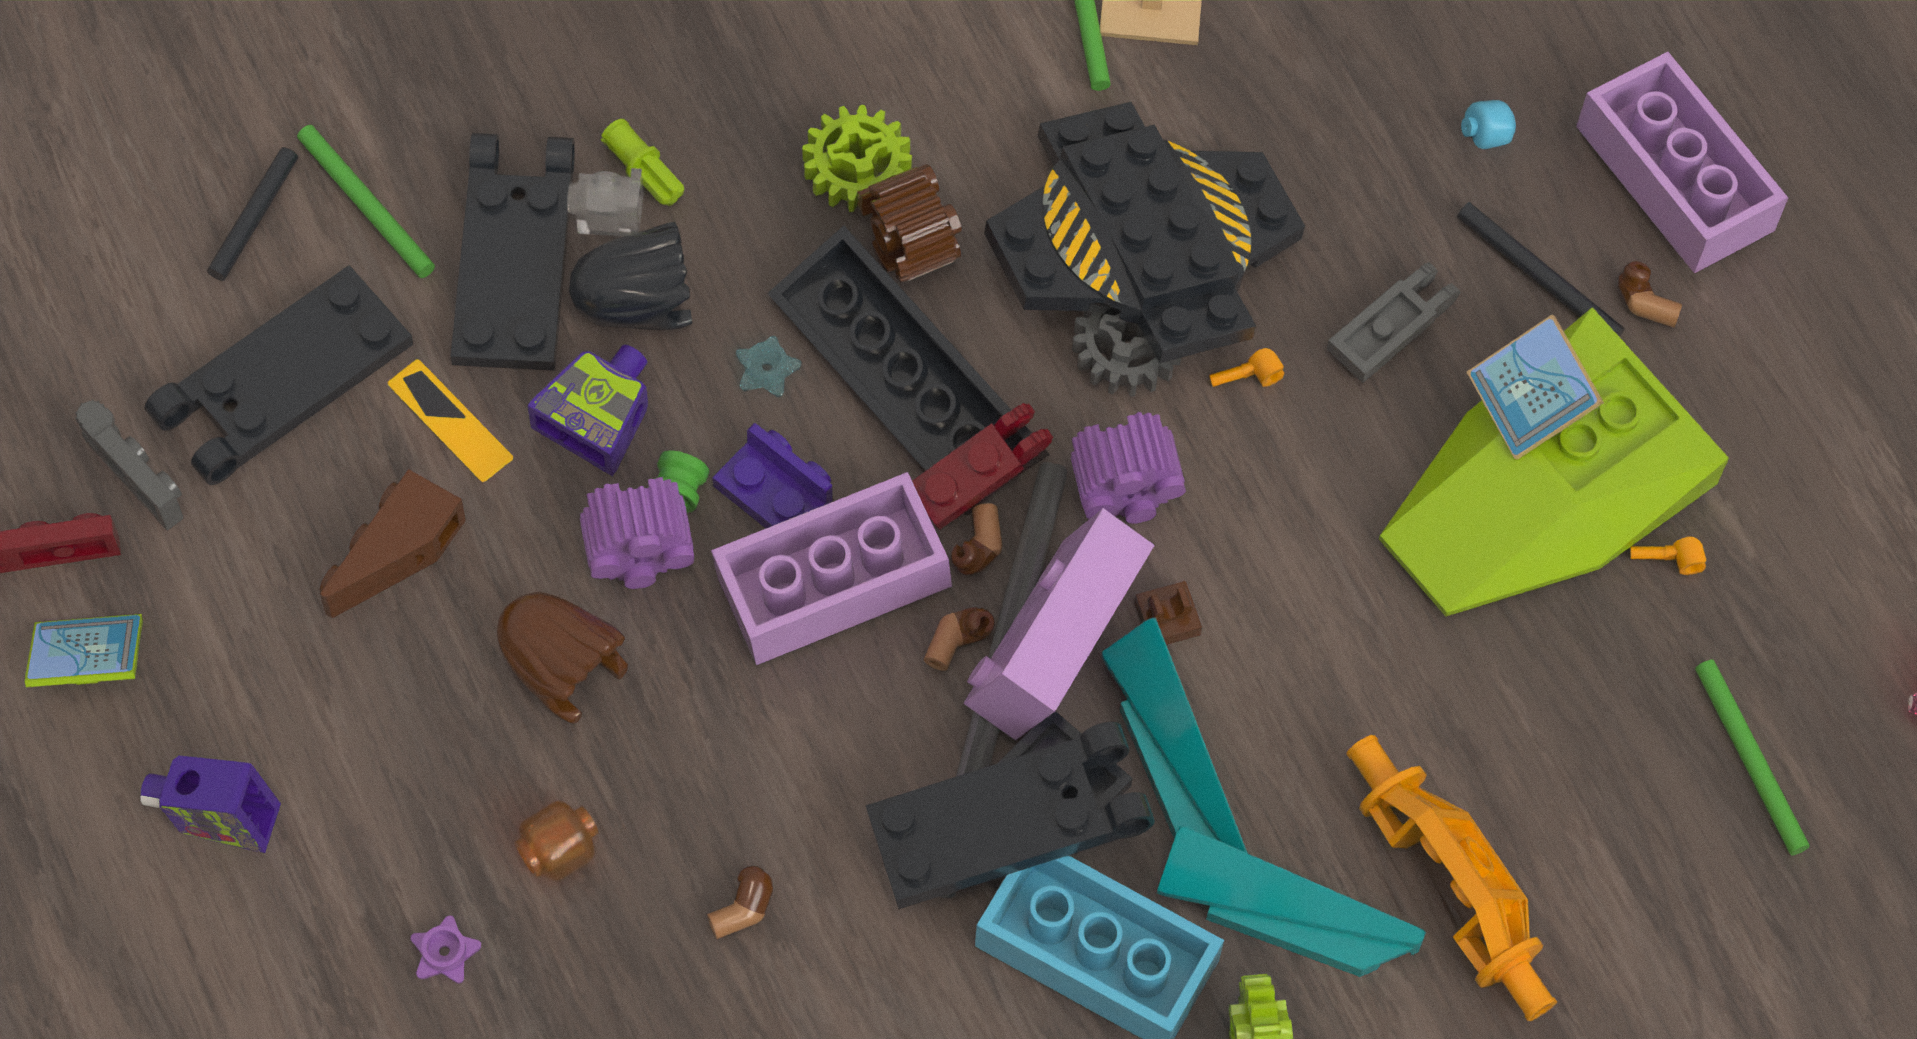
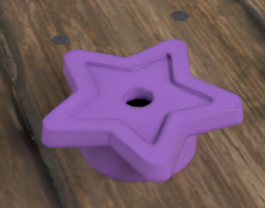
[410,915,481,984]

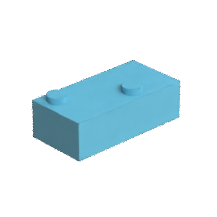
[975,855,1224,1039]

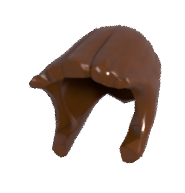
[497,592,628,724]

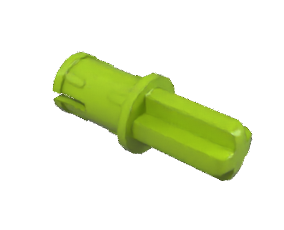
[601,119,684,206]

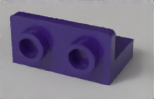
[712,423,833,528]

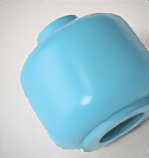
[1461,100,1516,149]

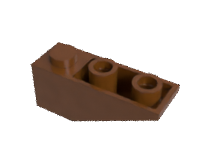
[320,469,466,618]

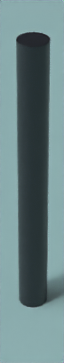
[1457,202,1625,337]

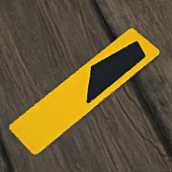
[388,359,513,482]

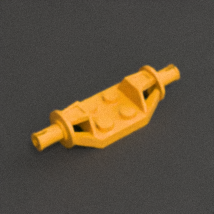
[1346,735,1557,1021]

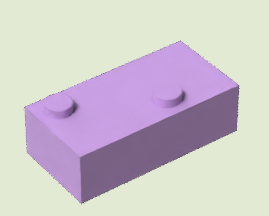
[1576,52,1788,273]
[711,472,952,665]
[963,508,1154,740]

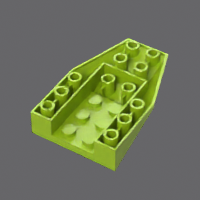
[1379,307,1729,617]

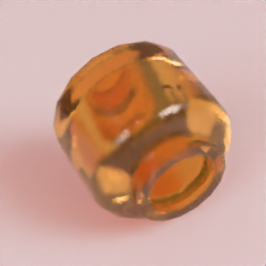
[514,800,599,881]

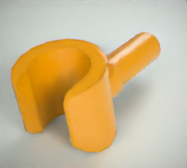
[1209,348,1284,387]
[1630,537,1706,575]

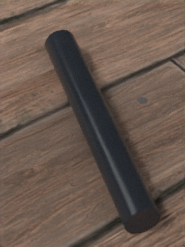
[207,147,299,281]

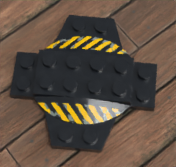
[984,102,1305,363]

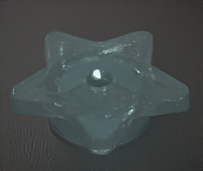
[736,336,802,397]

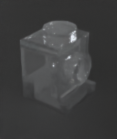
[567,168,644,237]

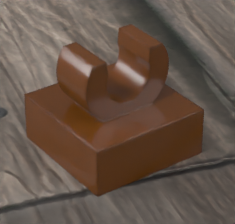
[1134,581,1202,645]

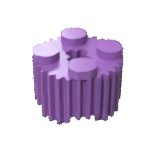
[1071,412,1186,524]
[580,477,694,589]

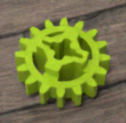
[802,105,912,212]
[1229,974,1293,1039]

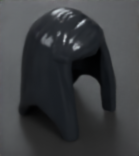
[569,222,693,330]

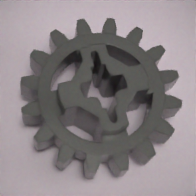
[1072,303,1182,397]

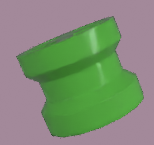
[648,450,709,513]

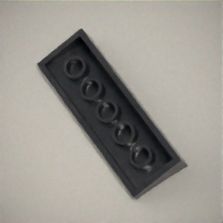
[767,225,1050,517]

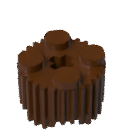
[857,164,962,283]

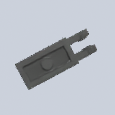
[1327,261,1461,383]
[75,399,184,531]

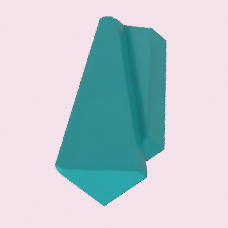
[1101,617,1247,853]
[1156,826,1426,977]

